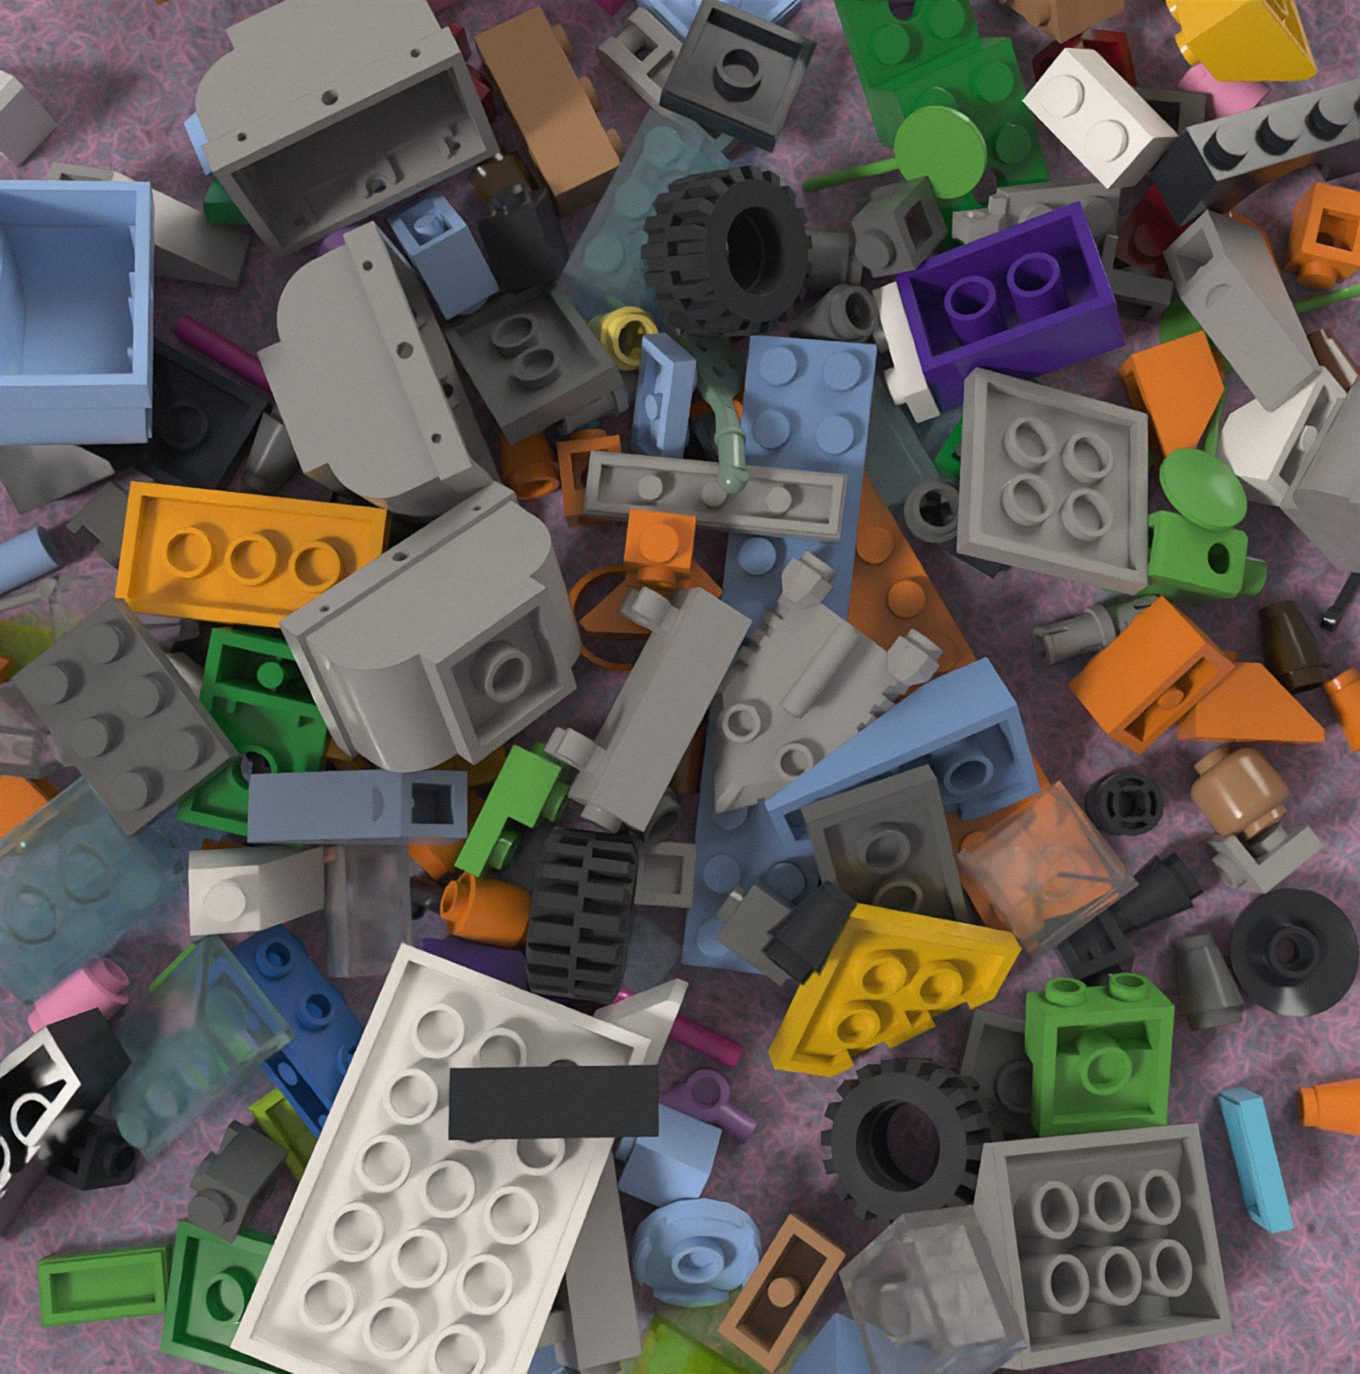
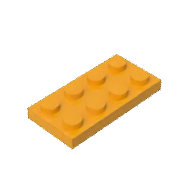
[115,481,392,630]

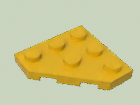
[768,903,1022,1077]

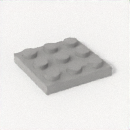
[956,367,1148,595]

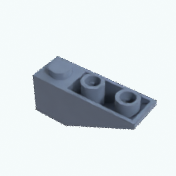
[247,769,467,846]

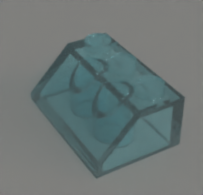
[563,109,735,333]
[0,776,186,1007]
[108,934,297,1162]

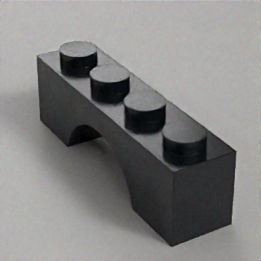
[1149,78,1360,227]

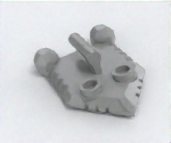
[710,551,944,814]

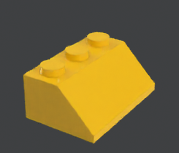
[1165,0,1318,82]

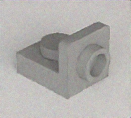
[1204,823,1325,894]

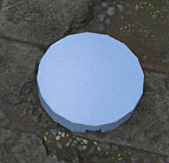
[632,1198,762,1308]

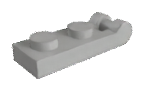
[595,7,741,167]

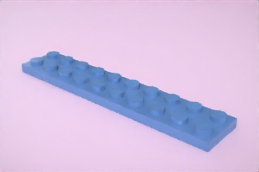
[681,335,877,979]

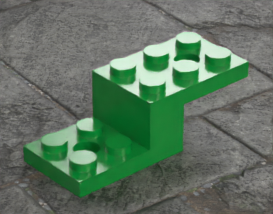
[834,0,1050,254]
[176,528,392,849]

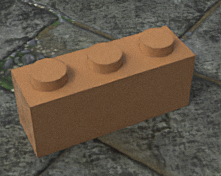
[473,5,628,219]

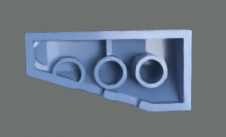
[765,657,1041,853]

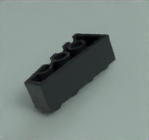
[0,1007,132,1236]

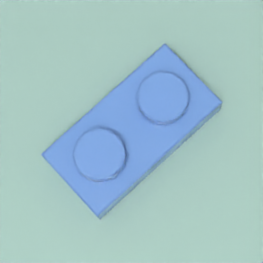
[630,332,697,459]

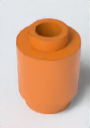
[440,872,532,949]

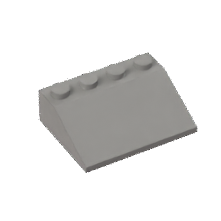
[959,1123,1233,1370]

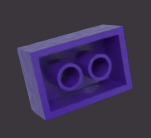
[895,200,1126,411]

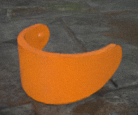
[569,565,635,674]

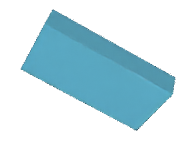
[1216,1086,1294,1234]

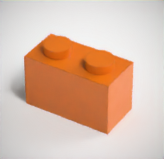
[1067,595,1237,755]

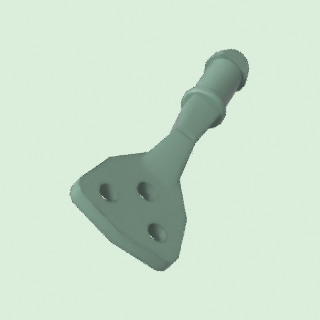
[679,330,750,494]

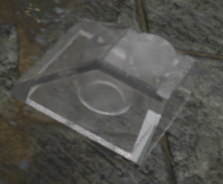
[955,780,1139,961]

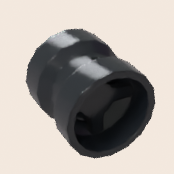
[1084,772,1164,836]

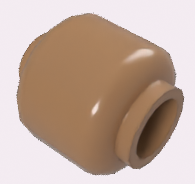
[1190,745,1289,842]

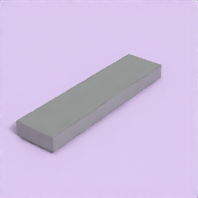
[583,451,847,543]

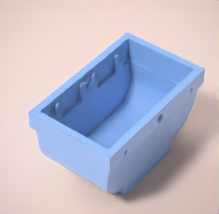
[0,180,155,446]

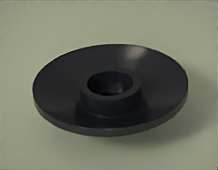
[1228,888,1359,1017]

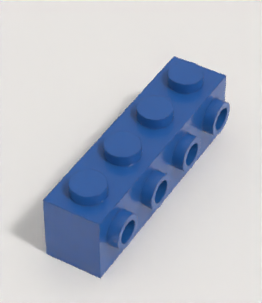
[196,923,365,1139]

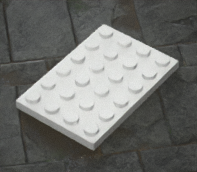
[230,943,651,1374]

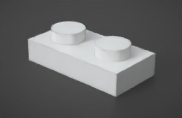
[872,281,941,423]

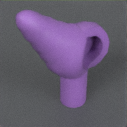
[658,1067,758,1144]

